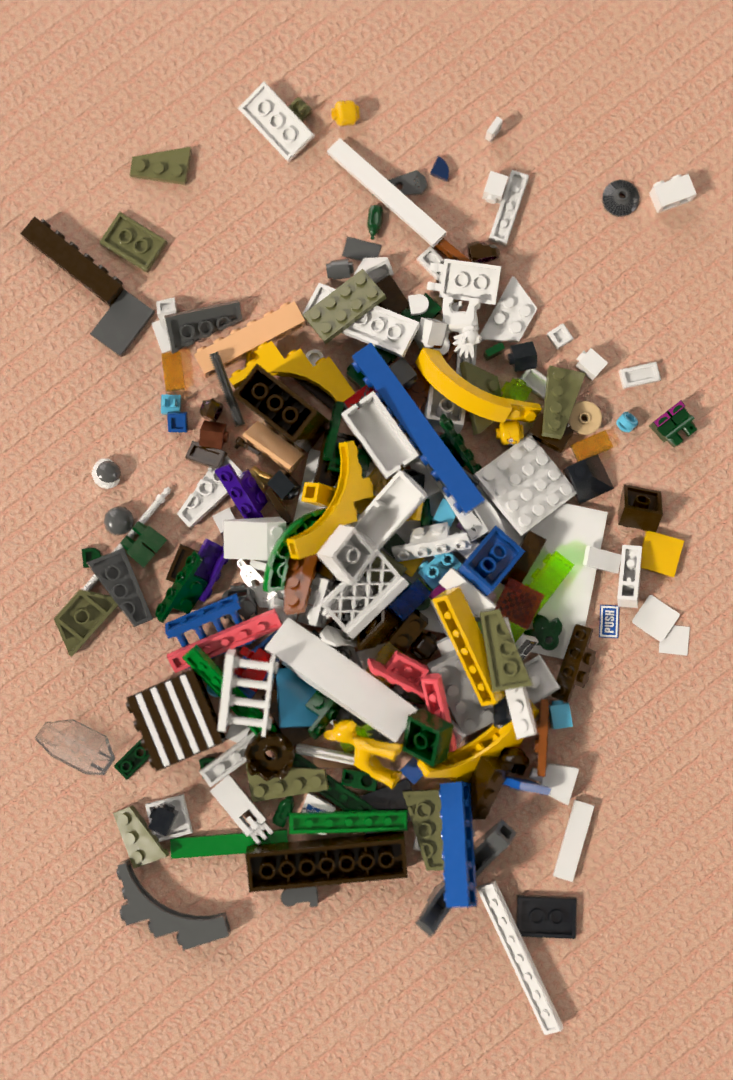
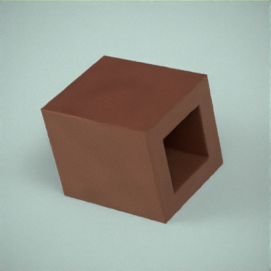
[199,420,229,450]

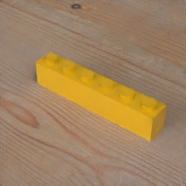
[432,586,506,706]

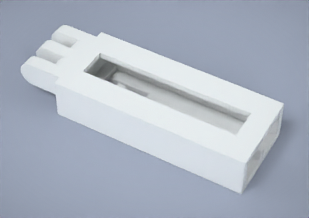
[210,775,274,846]

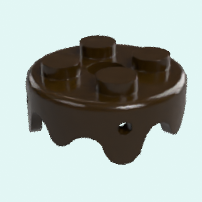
[244,731,295,781]

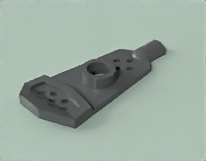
[372,170,427,195]

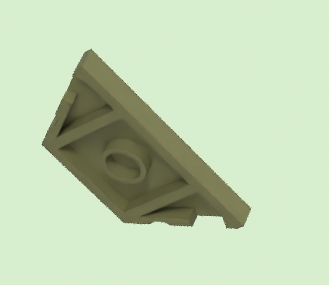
[460,361,502,435]
[54,589,118,657]

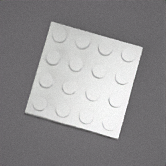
[473,435,577,536]

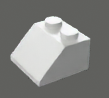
[424,385,466,434]

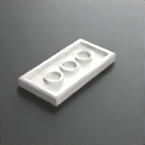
[238,82,315,162]

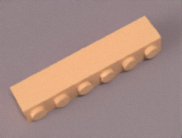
[194,301,306,378]

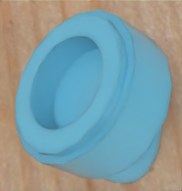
[616,412,638,433]

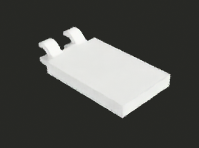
[427,259,502,305]

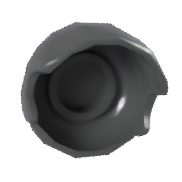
[104,507,134,535]

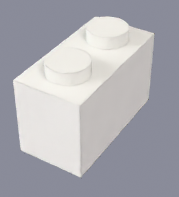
[649,174,697,214]

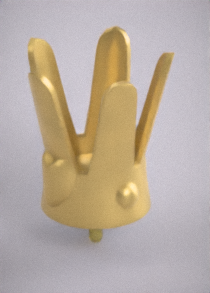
[246,466,274,493]

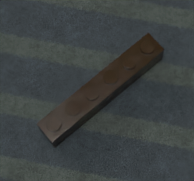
[20,217,125,307]

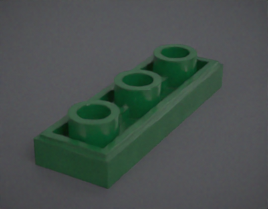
[114,737,150,780]

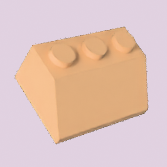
[242,421,305,475]

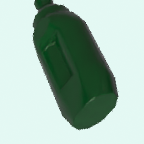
[367,205,383,240]
[272,795,294,828]

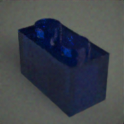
[389,577,432,621]

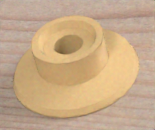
[568,401,602,435]

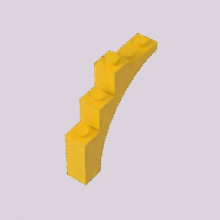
[229,341,355,402]
[287,441,374,559]
[417,699,539,783]

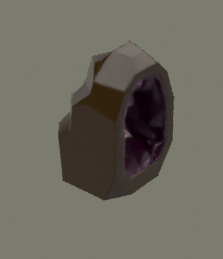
[467,241,500,264]
[200,399,224,422]

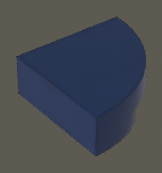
[430,156,449,182]

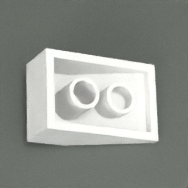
[223,517,286,561]

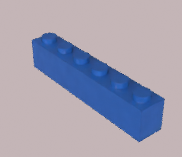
[439,782,477,908]

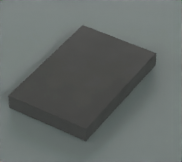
[90,290,155,357]

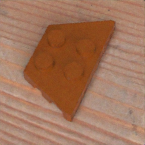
[535,699,549,777]

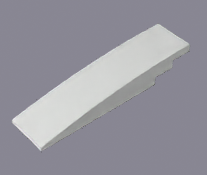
[265,617,418,743]

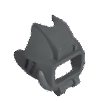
[222,584,258,623]

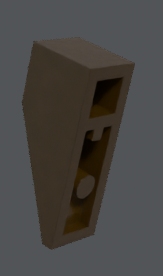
[500,530,547,592]

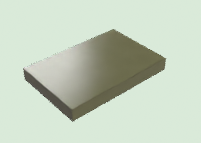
[99,212,168,273]

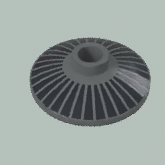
[602,180,639,217]

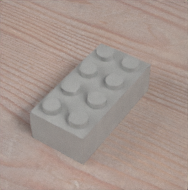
[427,650,494,737]

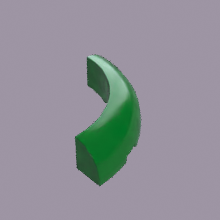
[263,508,327,592]

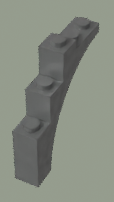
[415,820,516,937]
[116,860,231,950]

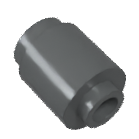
[326,259,354,280]

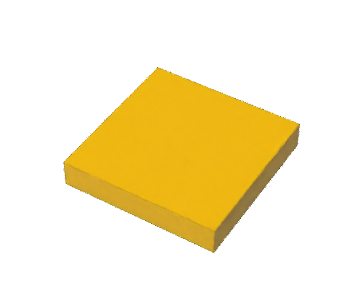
[641,531,684,578]

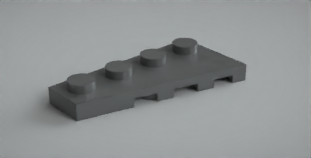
[164,300,242,354]
[87,548,153,627]

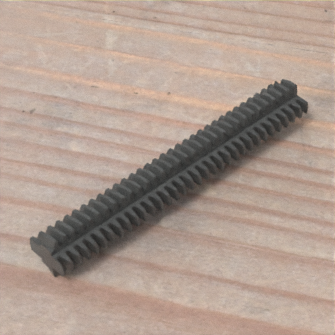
[209,352,245,427]

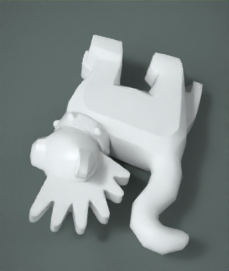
[433,297,482,360]

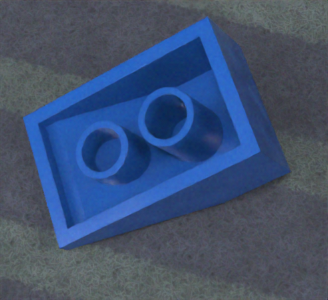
[456,526,525,597]

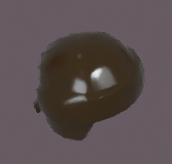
[498,748,530,775]

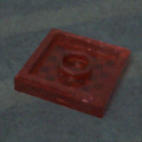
[494,577,545,630]

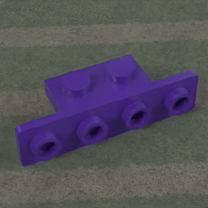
[215,464,268,519]
[194,538,229,602]

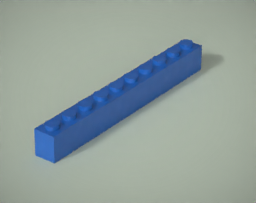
[351,343,485,516]

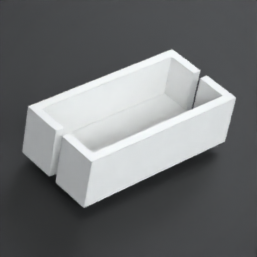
[341,391,419,480]

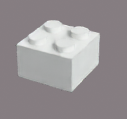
[316,525,376,584]

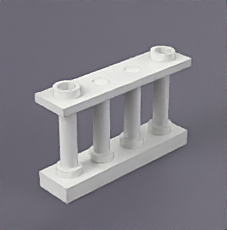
[218,649,279,737]

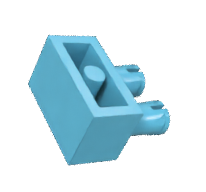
[417,552,462,591]

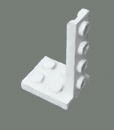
[250,560,337,628]

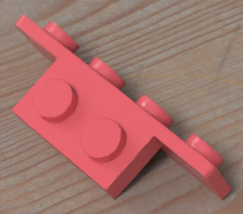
[367,650,429,700]

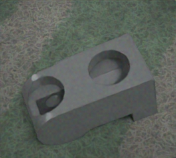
[281,886,319,907]

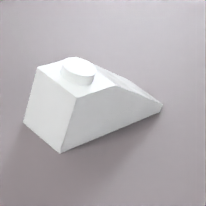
[617,545,642,608]

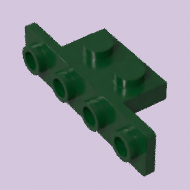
[439,414,482,475]
[155,551,209,623]
[305,690,342,740]

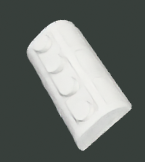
[350,470,427,551]

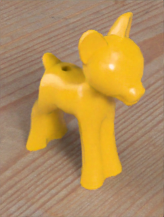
[324,719,403,789]

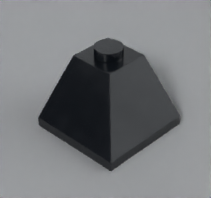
[563,454,614,505]

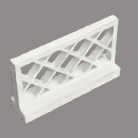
[319,549,409,639]

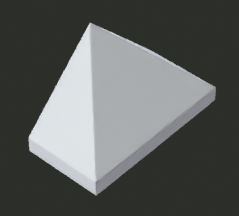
[354,257,394,283]

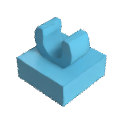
[161,395,182,415]

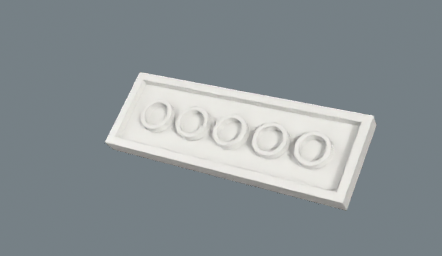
[302,283,420,358]

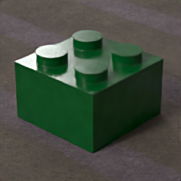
[402,708,454,767]

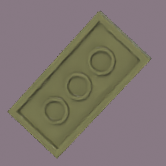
[303,269,386,344]

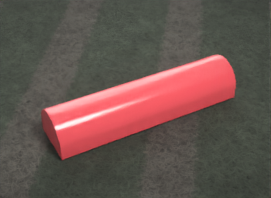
[421,673,457,752]

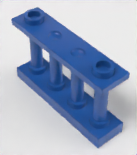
[165,593,257,670]

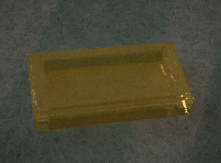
[161,351,185,392]
[570,430,613,462]

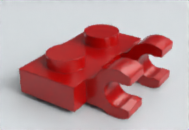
[234,646,272,692]

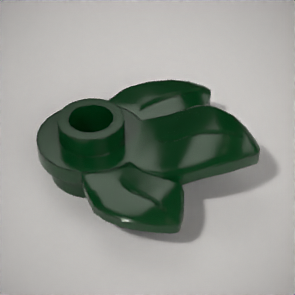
[524,614,562,651]

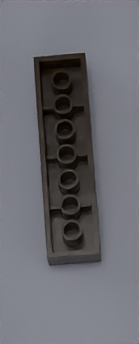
[245,831,408,893]

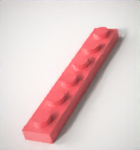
[167,608,282,673]

